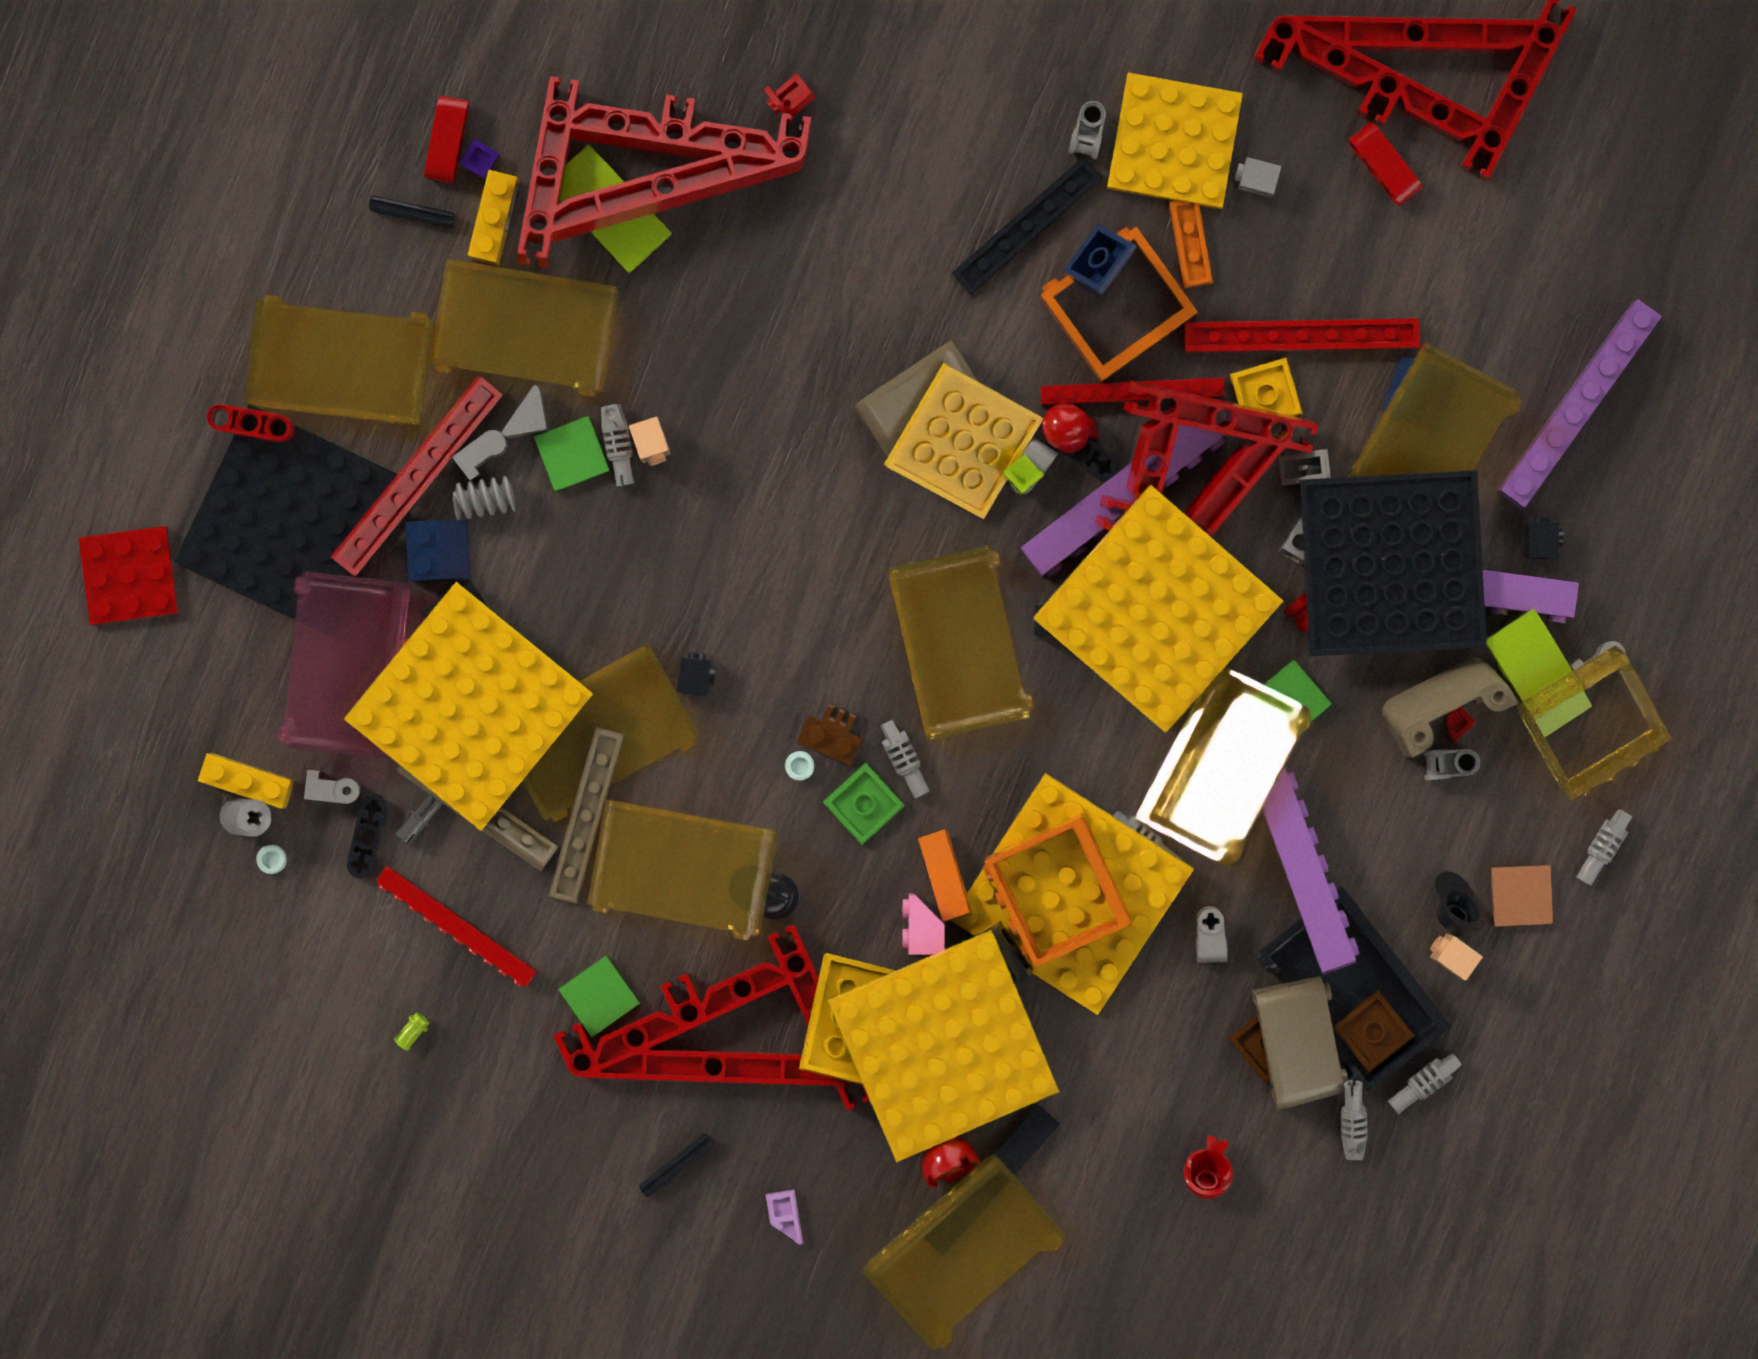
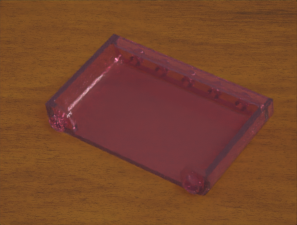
[278,571,411,759]

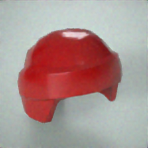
[1042,403,1099,453]
[1183,1135,1233,1200]

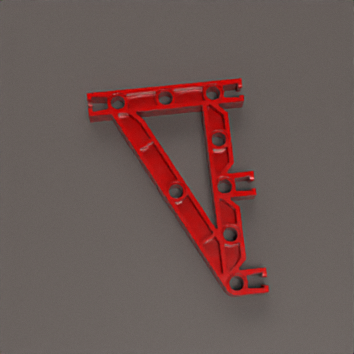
[1253,0,1577,181]
[517,76,811,268]
[1095,380,1318,537]
[553,923,870,1111]

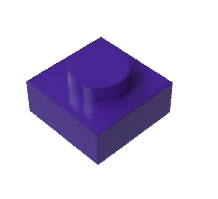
[459,139,500,180]

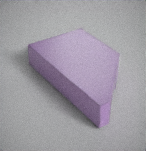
[766,1189,803,1245]

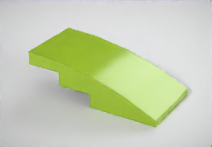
[560,144,672,274]
[1487,609,1592,738]

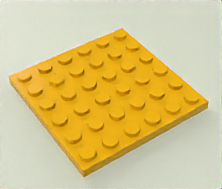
[1033,485,1283,733]
[344,582,593,831]
[952,772,1194,1015]
[828,930,1059,1162]

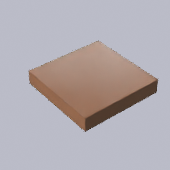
[1490,865,1553,926]

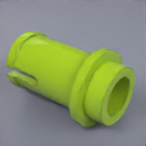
[394,1012,430,1051]

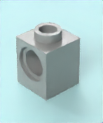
[1234,157,1281,198]

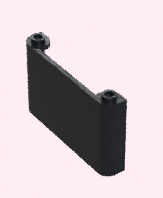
[1257,886,1451,1091]

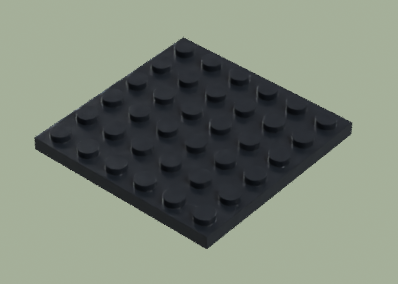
[174,404,398,638]
[1299,470,1487,657]

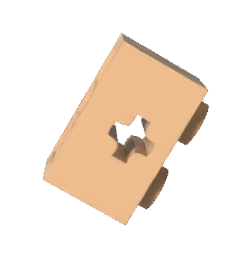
[629,416,671,466]
[1430,933,1483,981]

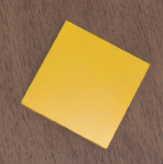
[1229,358,1303,416]

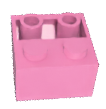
[902,893,944,955]

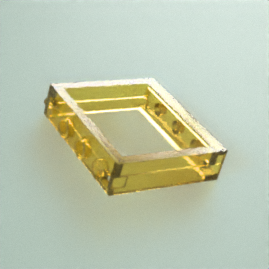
[1515,645,1672,800]

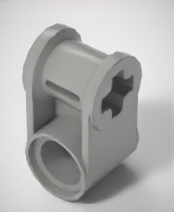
[1068,101,1106,160]
[1009,437,1058,494]
[1422,749,1480,780]
[1196,906,1227,963]

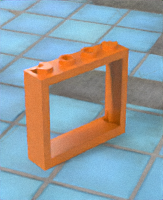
[1040,226,1198,383]
[983,813,1132,967]

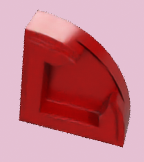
[1446,706,1476,743]

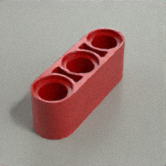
[424,95,469,184]
[1348,122,1423,207]
[206,404,295,443]

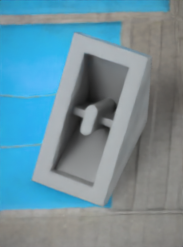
[501,385,549,438]
[1278,449,1331,486]

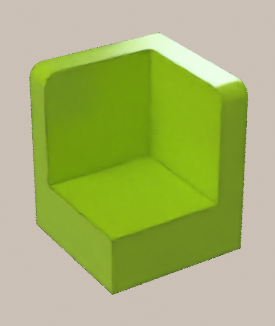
[1002,454,1044,495]

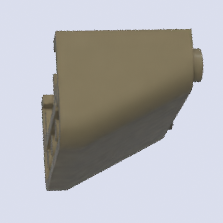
[854,340,978,458]
[1382,657,1518,758]
[1251,976,1348,1110]

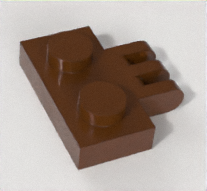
[797,703,862,765]

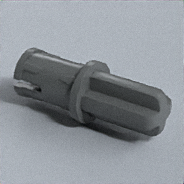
[395,795,443,846]

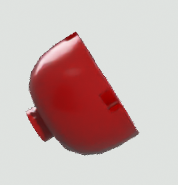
[920,1136,981,1188]

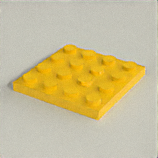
[1107,73,1243,209]
[884,363,1043,519]
[799,953,895,1085]

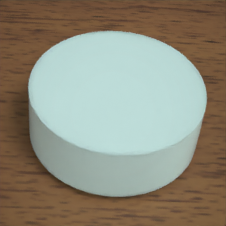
[785,751,815,781]
[256,844,287,874]

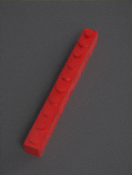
[1040,377,1225,406]
[376,866,538,987]

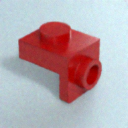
[764,74,816,117]

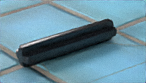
[369,195,455,228]
[639,1133,714,1198]

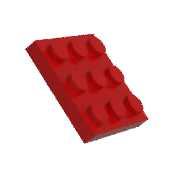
[78,526,179,625]

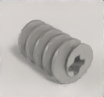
[453,476,516,520]
[220,798,271,837]

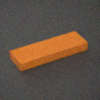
[1169,200,1213,289]
[918,829,972,923]

